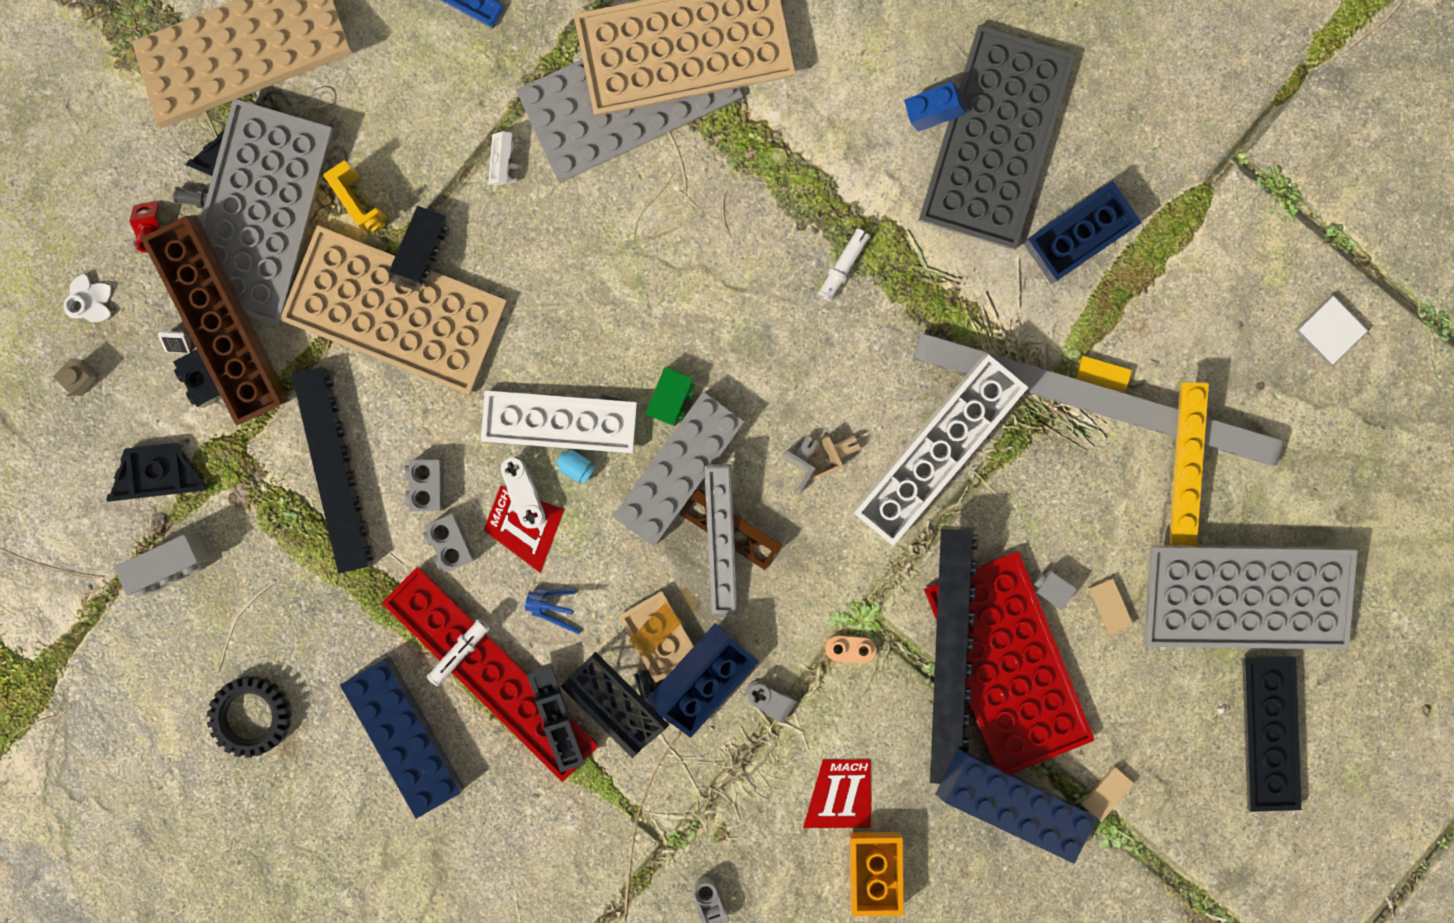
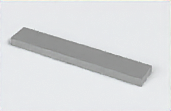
[704,464,738,615]

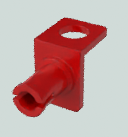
[129,201,160,253]

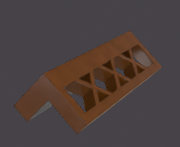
[680,489,782,570]

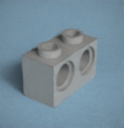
[405,460,444,511]
[423,513,476,573]

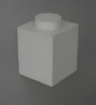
[1033,570,1077,610]

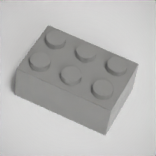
[113,532,212,597]

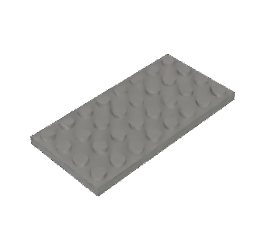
[516,59,743,184]
[200,99,334,325]
[1144,545,1358,649]

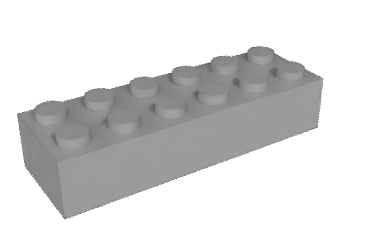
[612,392,744,546]

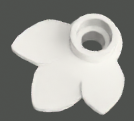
[64,274,112,323]

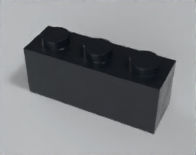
[389,206,450,292]

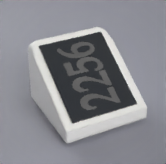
[158,331,192,354]

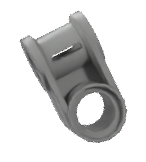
[746,681,796,723]
[694,876,730,923]

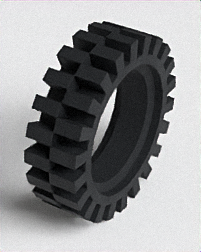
[207,676,292,758]

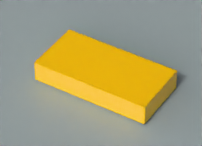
[1075,356,1132,393]

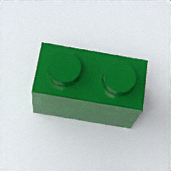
[645,367,696,426]

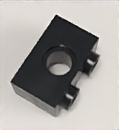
[173,349,222,408]

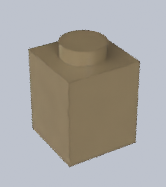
[53,359,100,396]

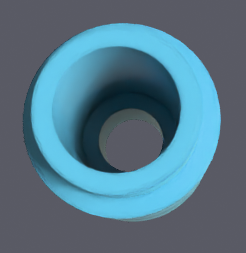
[556,449,595,484]

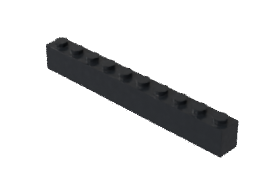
[930,526,979,784]

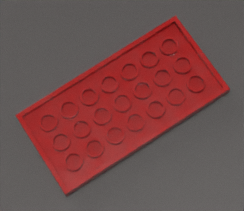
[923,551,1095,774]

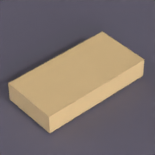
[1088,578,1133,635]
[1081,766,1134,822]

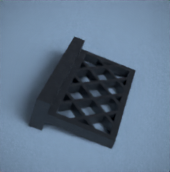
[560,652,669,758]

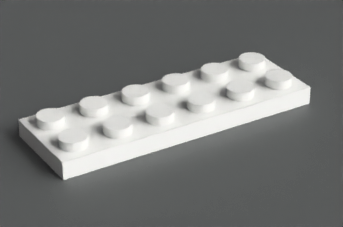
[481,391,638,453]

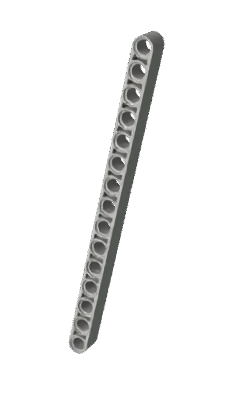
[913,334,1284,466]

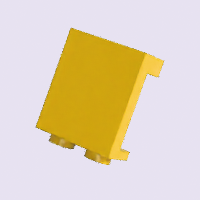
[323,160,389,233]

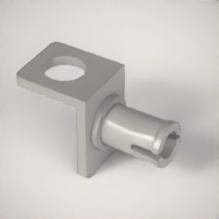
[782,436,820,496]

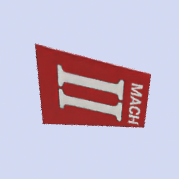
[484,485,564,573]
[803,759,871,828]

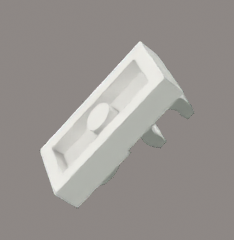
[488,131,518,186]

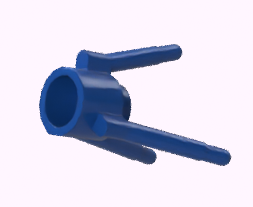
[525,588,581,634]

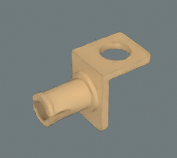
[812,435,860,481]

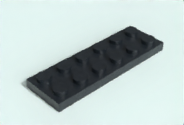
[1242,656,1302,812]

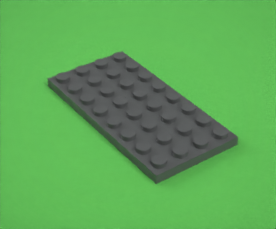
[918,25,1076,250]

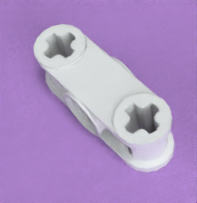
[501,458,545,528]

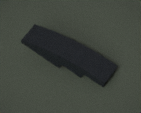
[527,663,585,772]

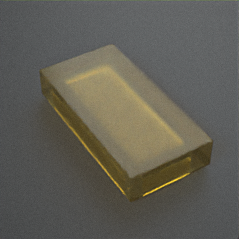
[628,603,682,658]

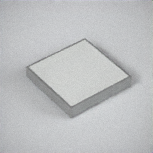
[1295,295,1369,367]

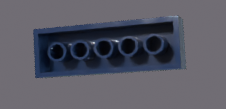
[340,656,465,819]
[935,748,1098,864]

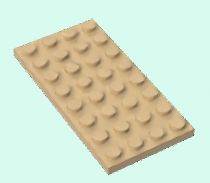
[132,0,352,129]
[574,0,795,117]
[280,225,508,395]

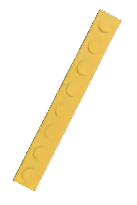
[1169,381,1209,546]

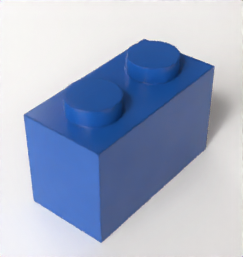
[904,81,966,132]

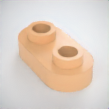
[825,635,876,663]

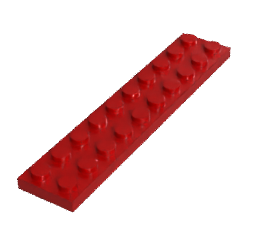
[381,566,599,783]

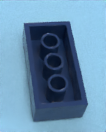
[1023,181,1142,284]
[646,623,759,738]

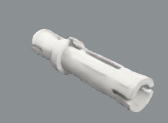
[817,228,870,302]
[427,619,490,687]

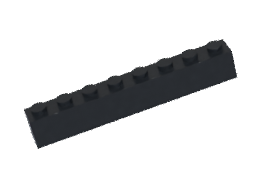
[292,367,375,574]

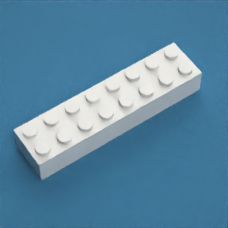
[853,352,1029,546]

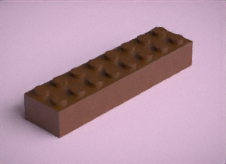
[141,215,290,426]

